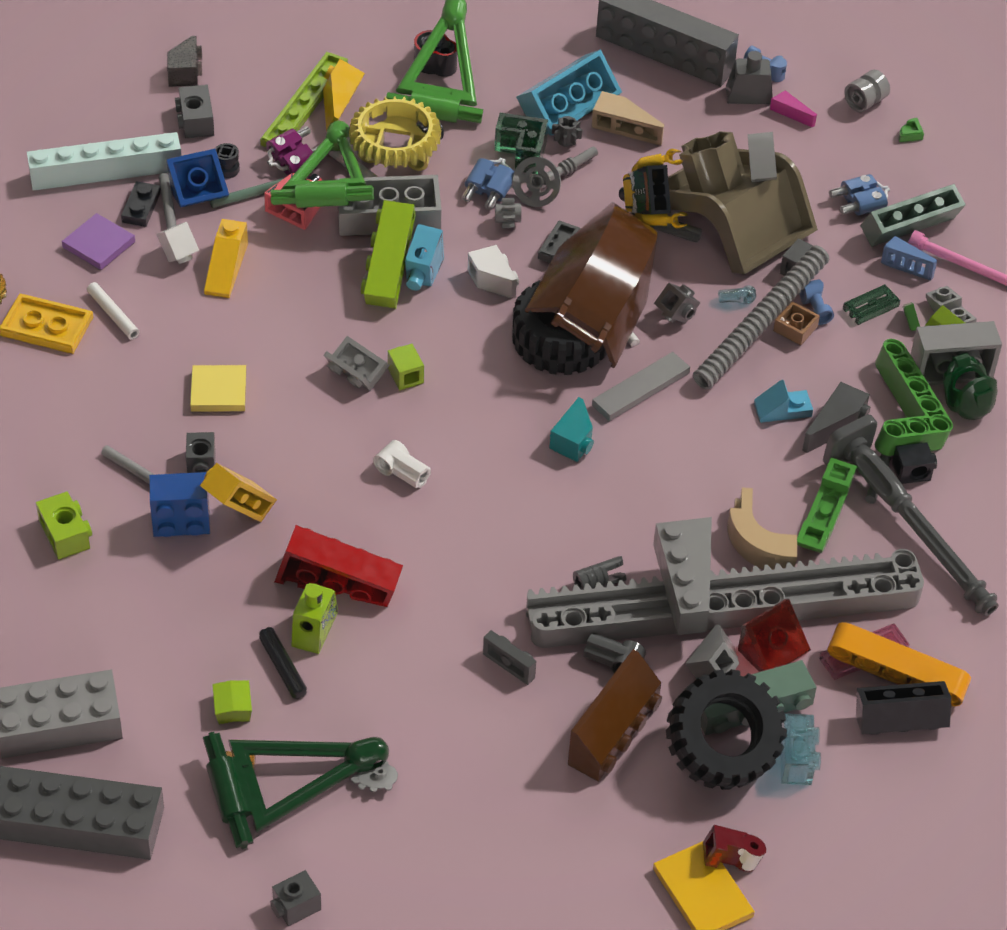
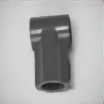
[583,633,646,673]

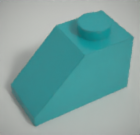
[549,397,594,462]

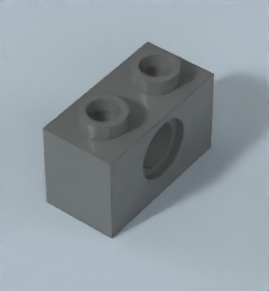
[175,85,215,138]

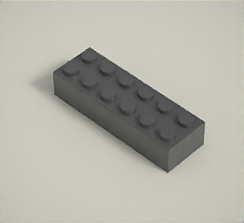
[596,0,739,87]
[0,766,164,860]

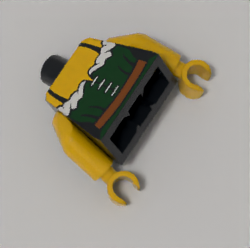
[619,149,687,228]

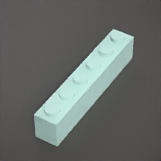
[27,132,181,191]

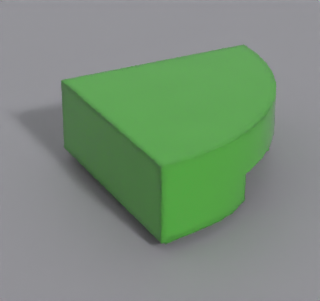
[899,118,924,142]
[902,302,920,331]

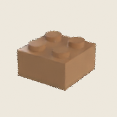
[773,301,820,345]

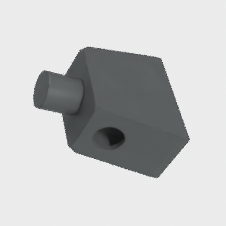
[726,51,773,104]

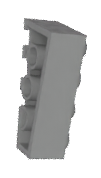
[653,517,712,635]

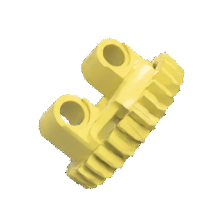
[349,96,441,171]

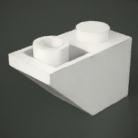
[467,245,519,298]

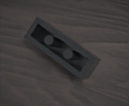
[856,681,951,735]

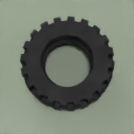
[512,280,607,375]
[666,669,787,790]

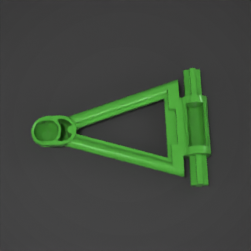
[386,0,484,123]
[271,121,374,208]

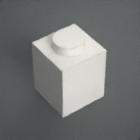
[157,222,199,264]

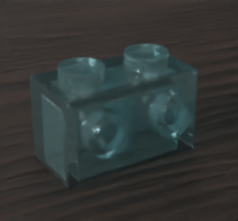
[780,713,821,785]

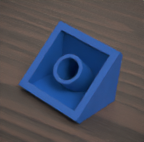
[166,148,229,207]

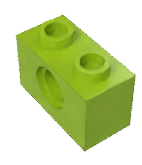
[36,491,92,560]

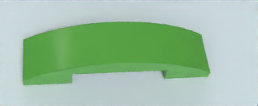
[797,458,857,553]

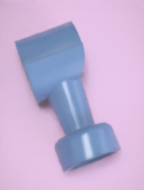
[743,45,787,82]
[799,279,834,325]

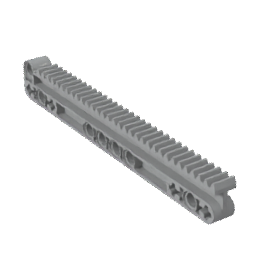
[526,549,924,648]

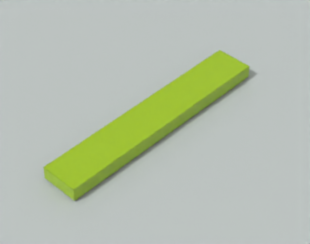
[260,52,348,148]

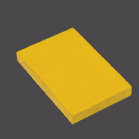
[0,293,94,354]
[653,841,755,930]

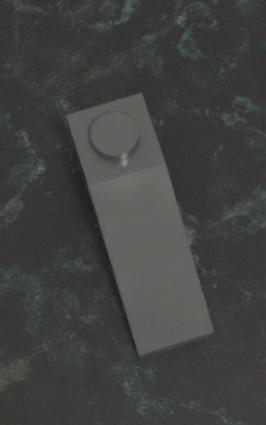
[802,382,871,453]

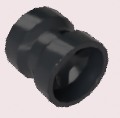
[215,143,240,178]

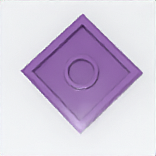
[62,213,135,270]

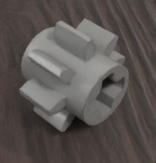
[495,198,521,228]

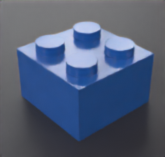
[149,472,210,537]

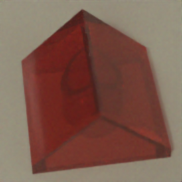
[738,599,811,672]

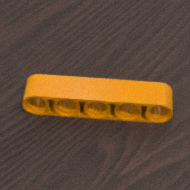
[827,622,971,706]

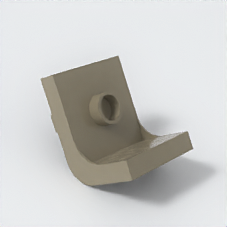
[668,131,818,274]

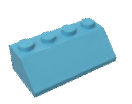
[516,49,622,136]

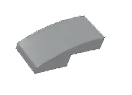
[747,132,777,182]
[926,286,977,323]

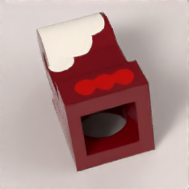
[703,825,767,872]

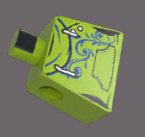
[291,583,338,654]

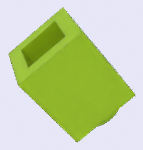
[387,343,424,390]

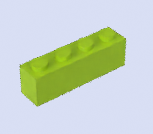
[361,200,416,309]

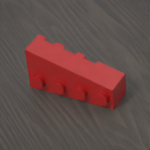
[274,525,403,607]

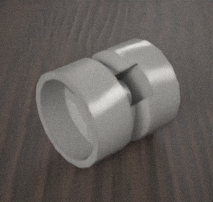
[844,69,890,112]

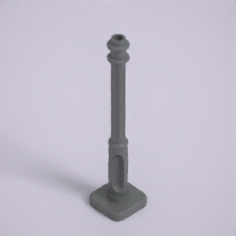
[823,414,999,616]

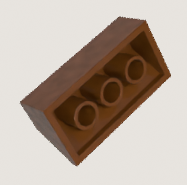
[568,649,662,782]

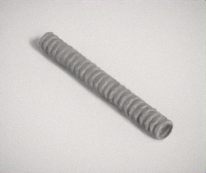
[693,245,830,390]

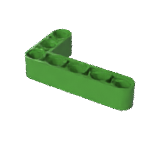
[875,339,953,456]

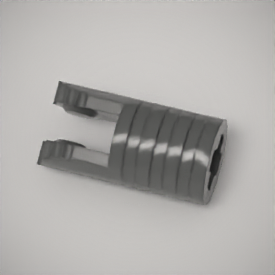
[573,556,627,590]

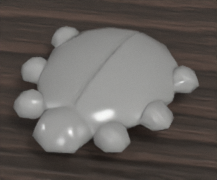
[351,761,398,792]

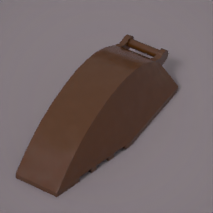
[524,202,658,368]

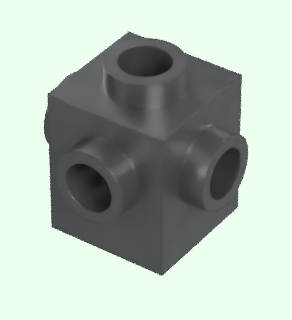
[654,283,700,324]

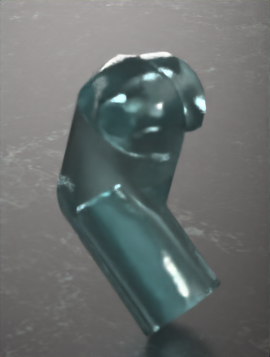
[718,285,756,304]

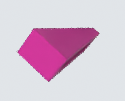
[770,90,817,127]

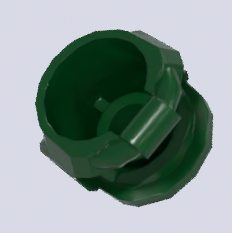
[943,353,998,420]

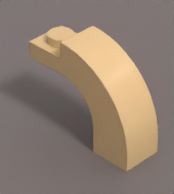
[727,487,797,570]

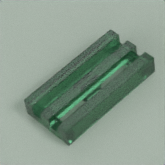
[843,284,901,325]

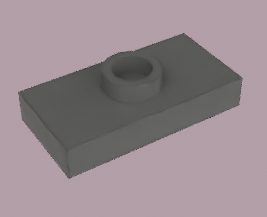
[538,220,581,263]

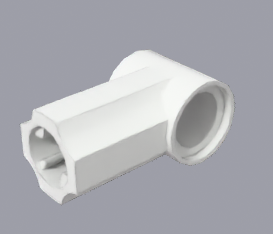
[373,440,431,488]

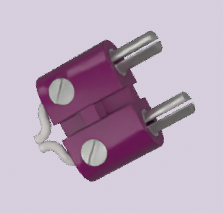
[266,126,318,175]

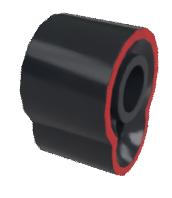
[414,30,457,77]

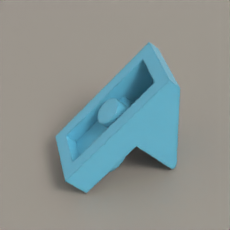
[754,380,813,423]

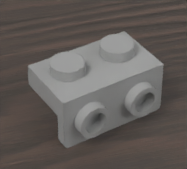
[323,336,389,391]

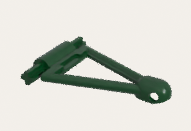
[203,732,389,849]

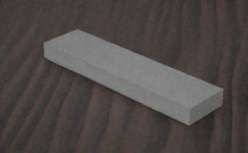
[592,352,690,421]

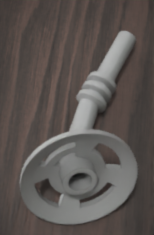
[512,146,598,207]

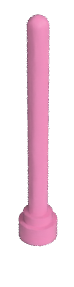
[908,230,1007,286]

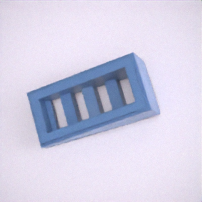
[881,236,937,281]

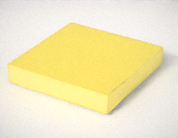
[190,365,246,412]

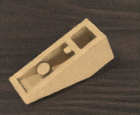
[592,91,664,146]

